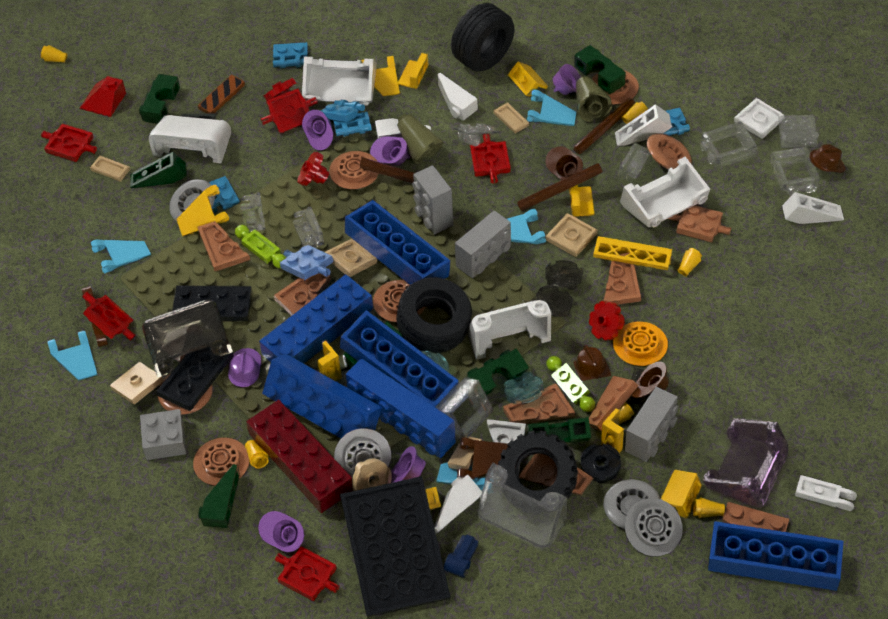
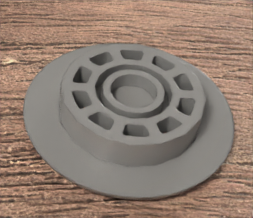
[169,179,215,222]
[334,428,391,480]
[604,479,661,529]
[625,498,683,556]

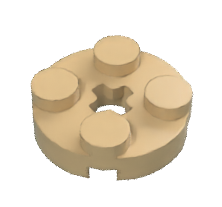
[352,458,392,491]

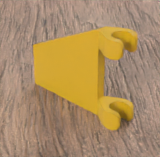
[361,56,400,96]
[176,185,229,236]

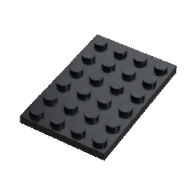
[340,476,451,618]

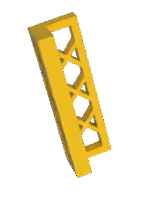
[593,236,672,270]

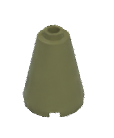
[576,76,612,122]
[397,114,444,165]

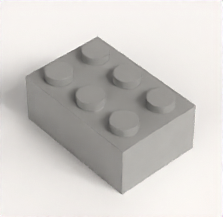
[412,165,454,235]
[455,211,511,278]
[625,387,679,462]

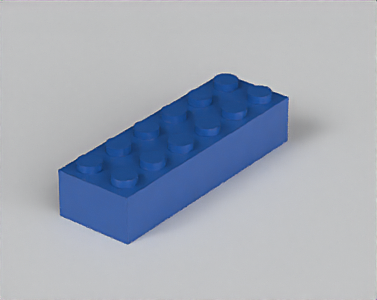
[345,200,451,284]
[259,274,373,364]
[340,310,459,410]
[262,354,382,445]
[346,358,456,458]
[708,521,844,591]

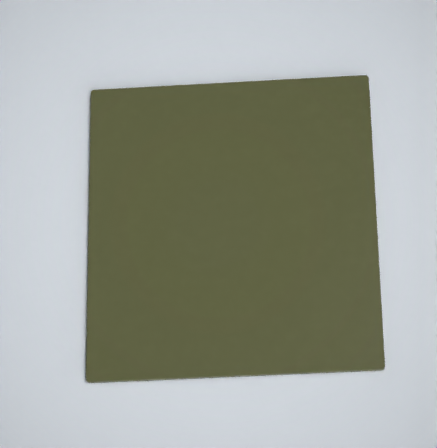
[121,133,565,464]

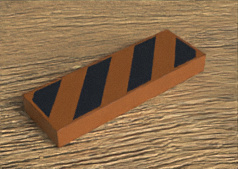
[198,74,245,114]

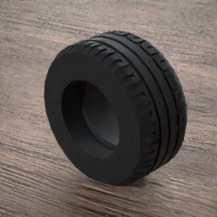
[451,3,515,72]
[396,277,472,353]

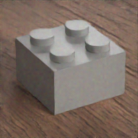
[140,409,186,460]

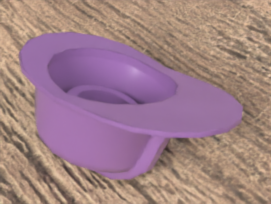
[553,64,581,95]
[302,110,333,150]
[370,136,410,165]
[228,348,261,387]
[391,446,426,483]
[258,511,304,552]

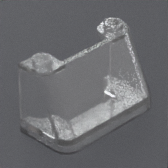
[477,463,567,551]

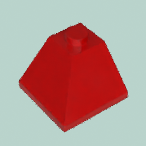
[80,76,126,117]

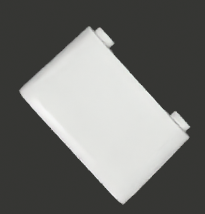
[302,57,377,106]
[149,115,231,163]
[620,157,710,228]
[468,300,551,360]

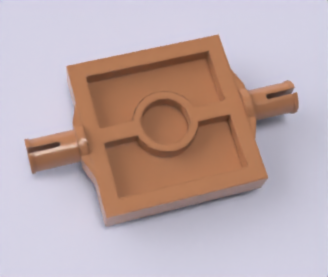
[668,205,731,242]

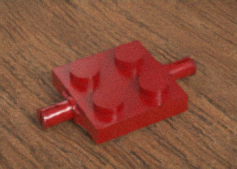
[260,88,318,134]
[41,124,97,162]
[470,133,511,184]
[82,291,136,341]
[275,546,340,601]

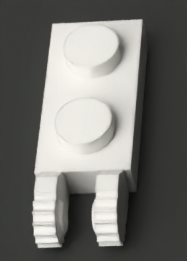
[795,475,857,511]

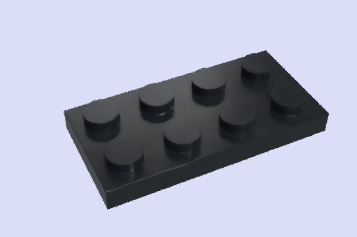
[171,285,252,321]
[156,337,234,412]

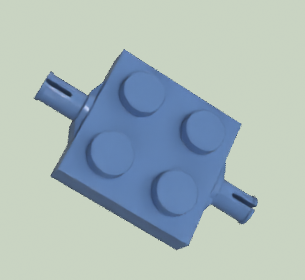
[280,245,333,280]

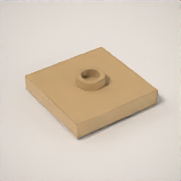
[546,213,598,257]
[325,239,377,277]
[110,362,164,405]

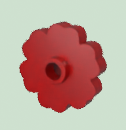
[263,78,297,101]
[297,152,330,186]
[589,301,625,340]

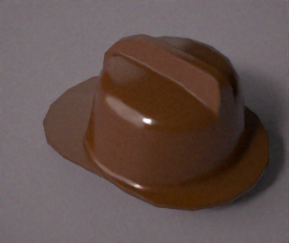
[809,144,846,173]
[545,146,583,180]
[573,345,611,381]
[632,362,669,398]

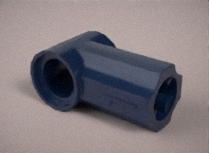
[444,534,479,578]

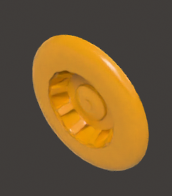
[613,322,668,366]

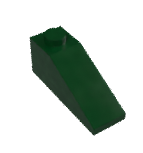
[130,152,187,188]
[198,464,240,528]

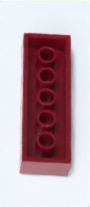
[246,399,353,513]

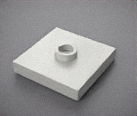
[734,98,785,139]

